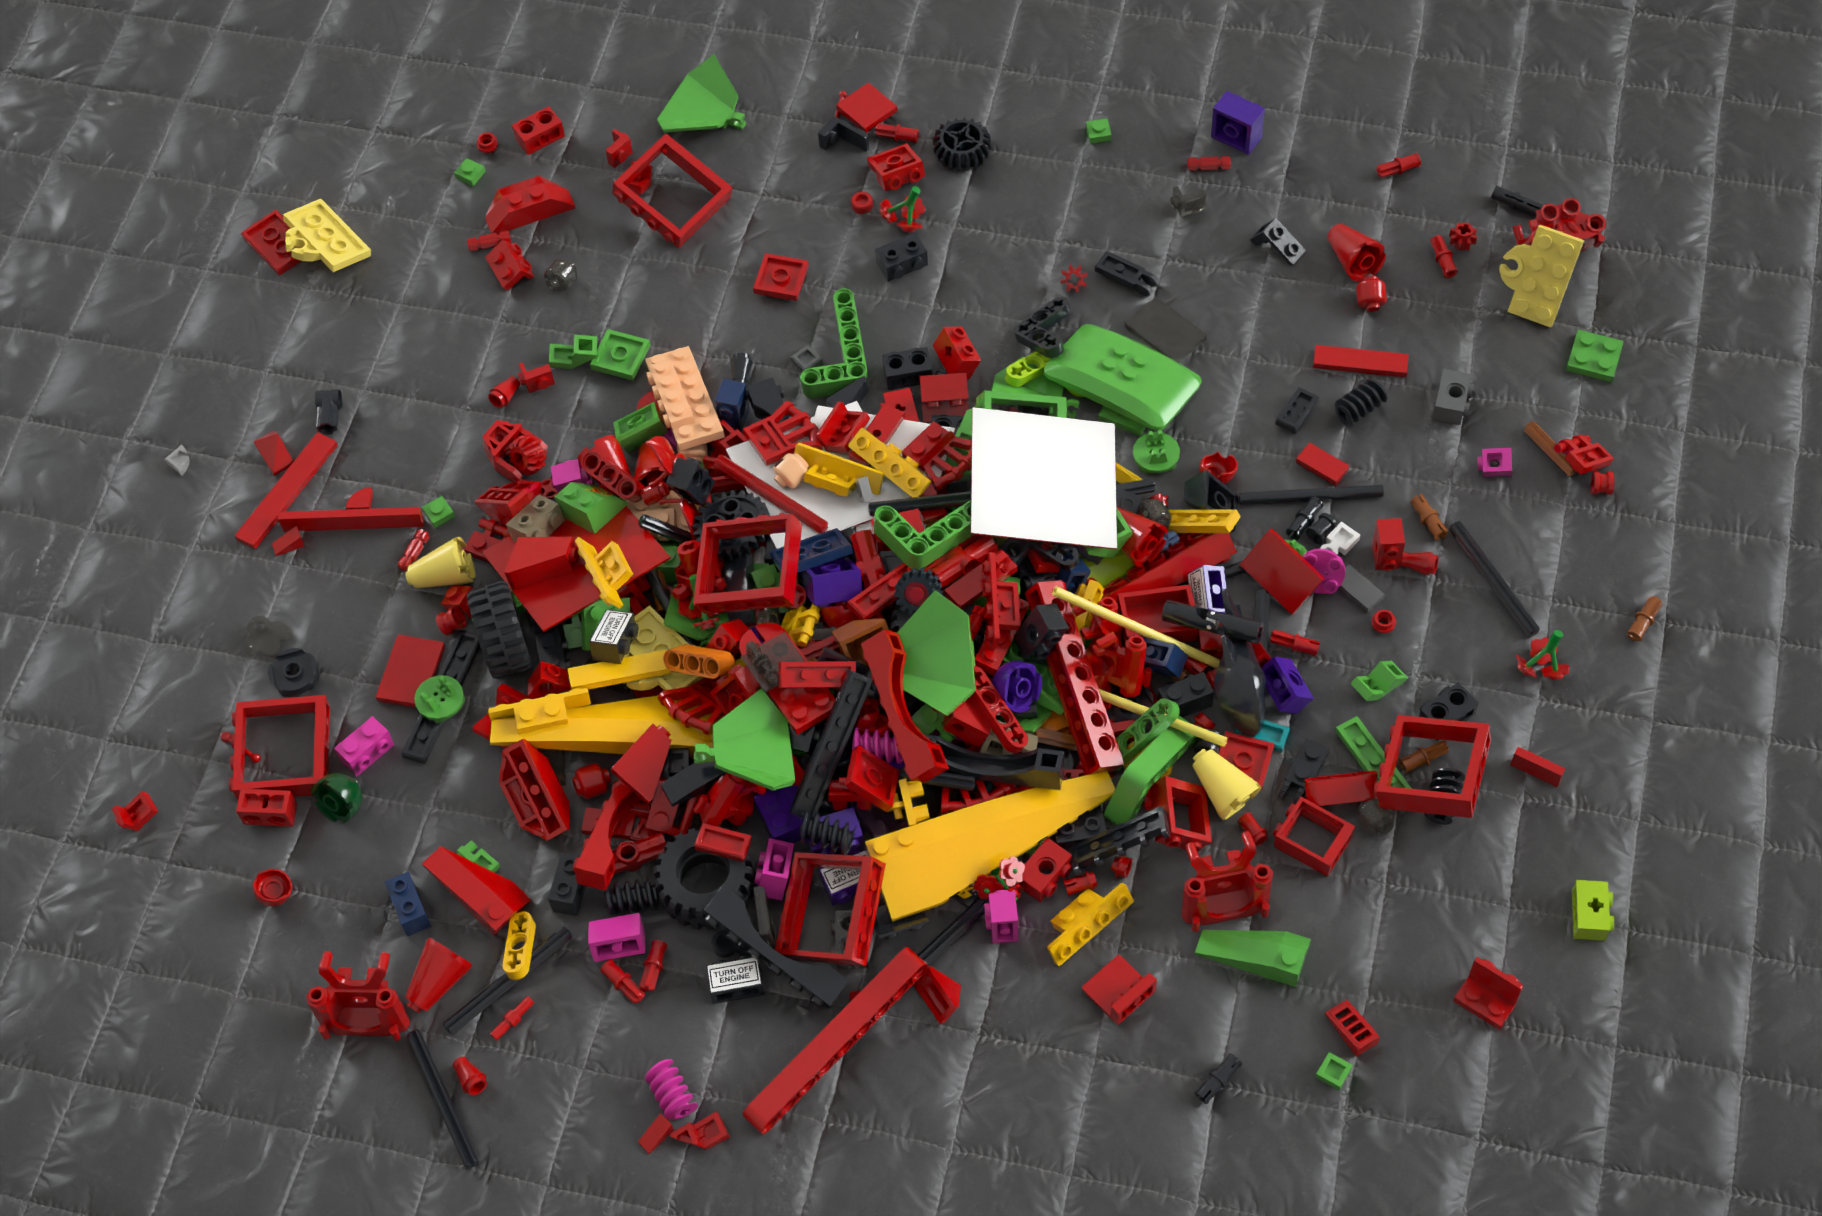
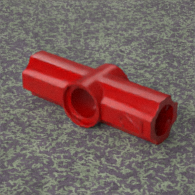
[850,529,886,589]
[930,535,998,589]
[612,832,666,875]

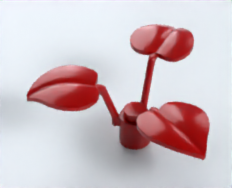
[640,436,701,540]

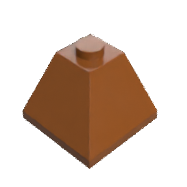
[831,619,889,667]

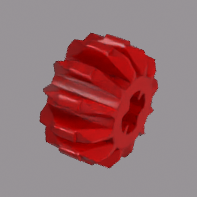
[507,435,547,475]

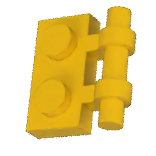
[781,604,821,647]

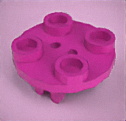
[1302,548,1345,594]

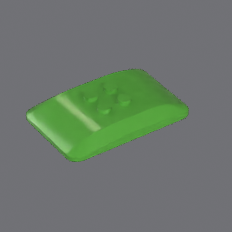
[1044,324,1202,430]

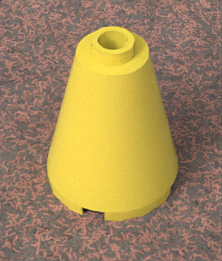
[405,537,476,588]
[1192,749,1262,820]

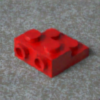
[867,143,925,191]
[710,664,762,716]

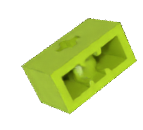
[1572,880,1614,941]

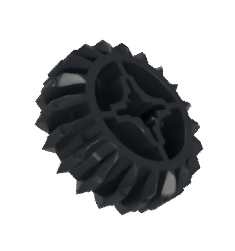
[932,116,991,171]

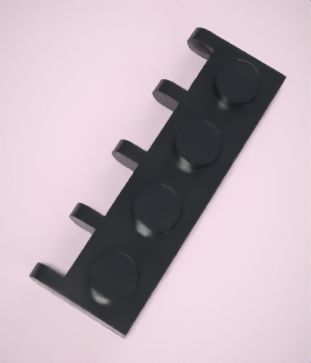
[1071,806,1170,876]

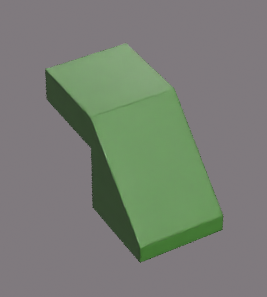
[549,335,597,369]
[1350,661,1408,701]

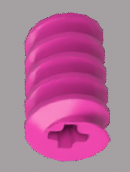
[852,728,903,764]
[645,1059,698,1120]

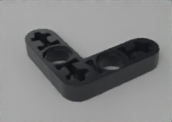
[1014,297,1071,358]
[998,538,1079,581]

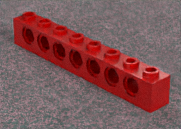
[1025,580,1124,775]

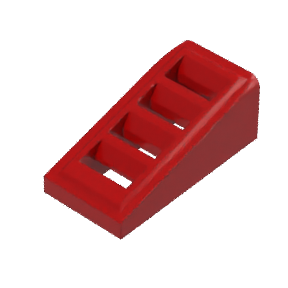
[1325,999,1380,1057]

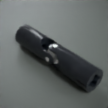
[1162,600,1264,644]

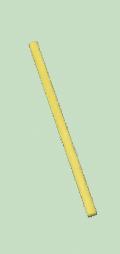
[1052,586,1220,668]
[1047,669,1227,747]

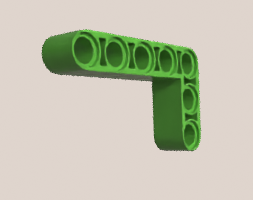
[800,288,868,398]
[873,500,975,570]
[1103,716,1197,826]

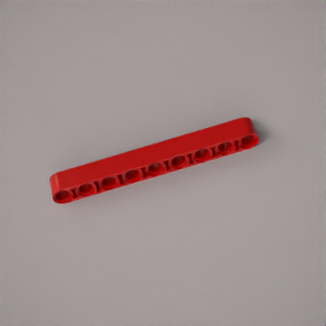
[743,947,928,1135]

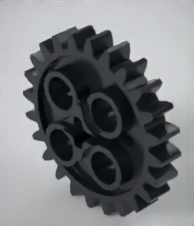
[692,490,770,561]

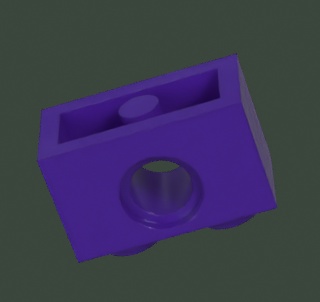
[1261,656,1314,714]

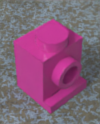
[1477,448,1512,477]

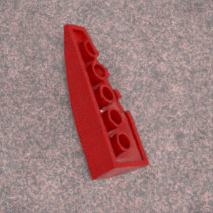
[1102,533,1237,601]

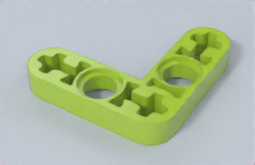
[1005,351,1084,397]

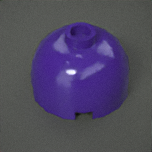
[992,660,1042,713]

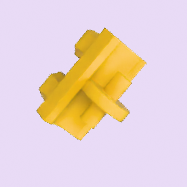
[887,779,930,826]

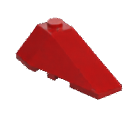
[422,846,531,936]

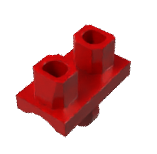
[617,575,651,608]
[829,777,872,810]

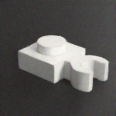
[1320,522,1361,555]

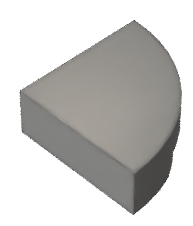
[164,445,189,476]

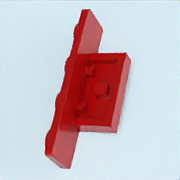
[982,552,1020,650]

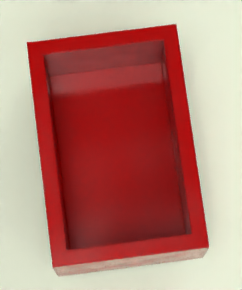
[1116,584,1199,648]

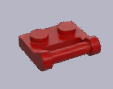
[645,778,703,836]

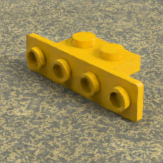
[848,428,931,498]
[794,443,884,497]
[575,537,633,609]
[488,688,591,734]
[1047,883,1134,966]

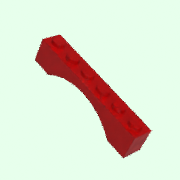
[861,629,949,783]
[573,775,661,891]

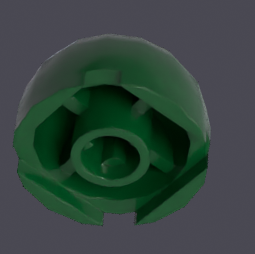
[311,773,363,824]

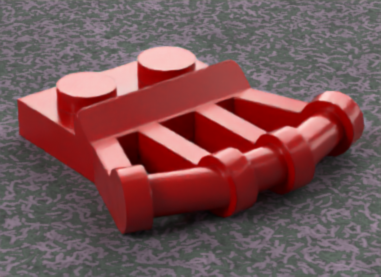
[743,401,823,466]
[902,421,972,491]
[658,678,725,736]
[941,746,1012,814]

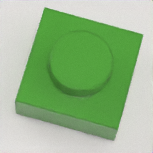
[1086,119,1111,144]
[454,158,486,186]
[422,496,455,528]
[1315,1052,1353,1091]

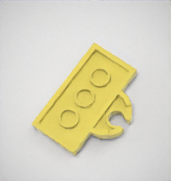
[283,199,371,272]
[1499,225,1584,327]
[624,605,704,691]

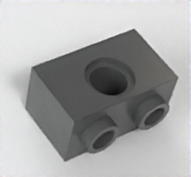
[1432,369,1474,425]

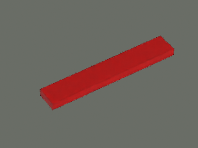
[235,432,338,549]
[278,507,424,532]

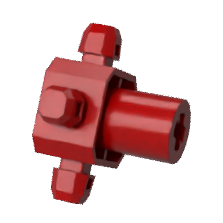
[672,540,726,601]

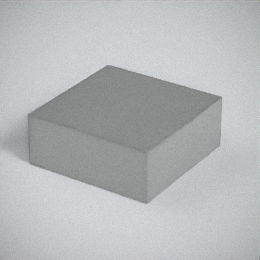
[855,476,874,503]

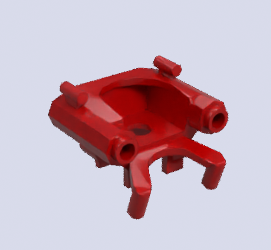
[1512,198,1606,252]
[1072,597,1152,698]
[693,773,766,827]
[1181,831,1273,932]
[306,951,410,1041]

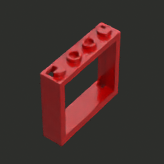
[612,134,733,249]
[693,513,802,614]
[229,695,330,801]
[1374,715,1491,818]
[775,852,886,966]

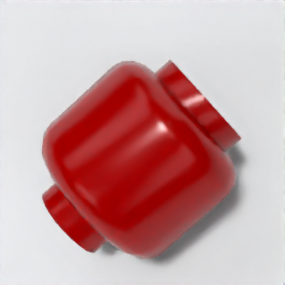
[1356,276,1387,312]
[572,763,611,799]

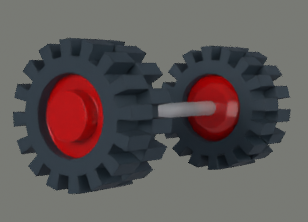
[894,568,953,616]

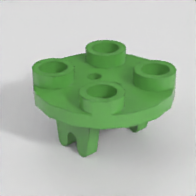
[1133,430,1180,473]
[414,675,465,723]

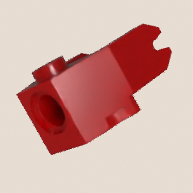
[482,420,548,482]

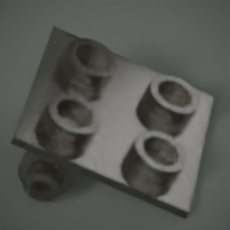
[741,632,805,693]

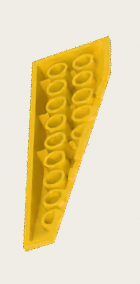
[490,695,722,759]
[865,771,1115,922]

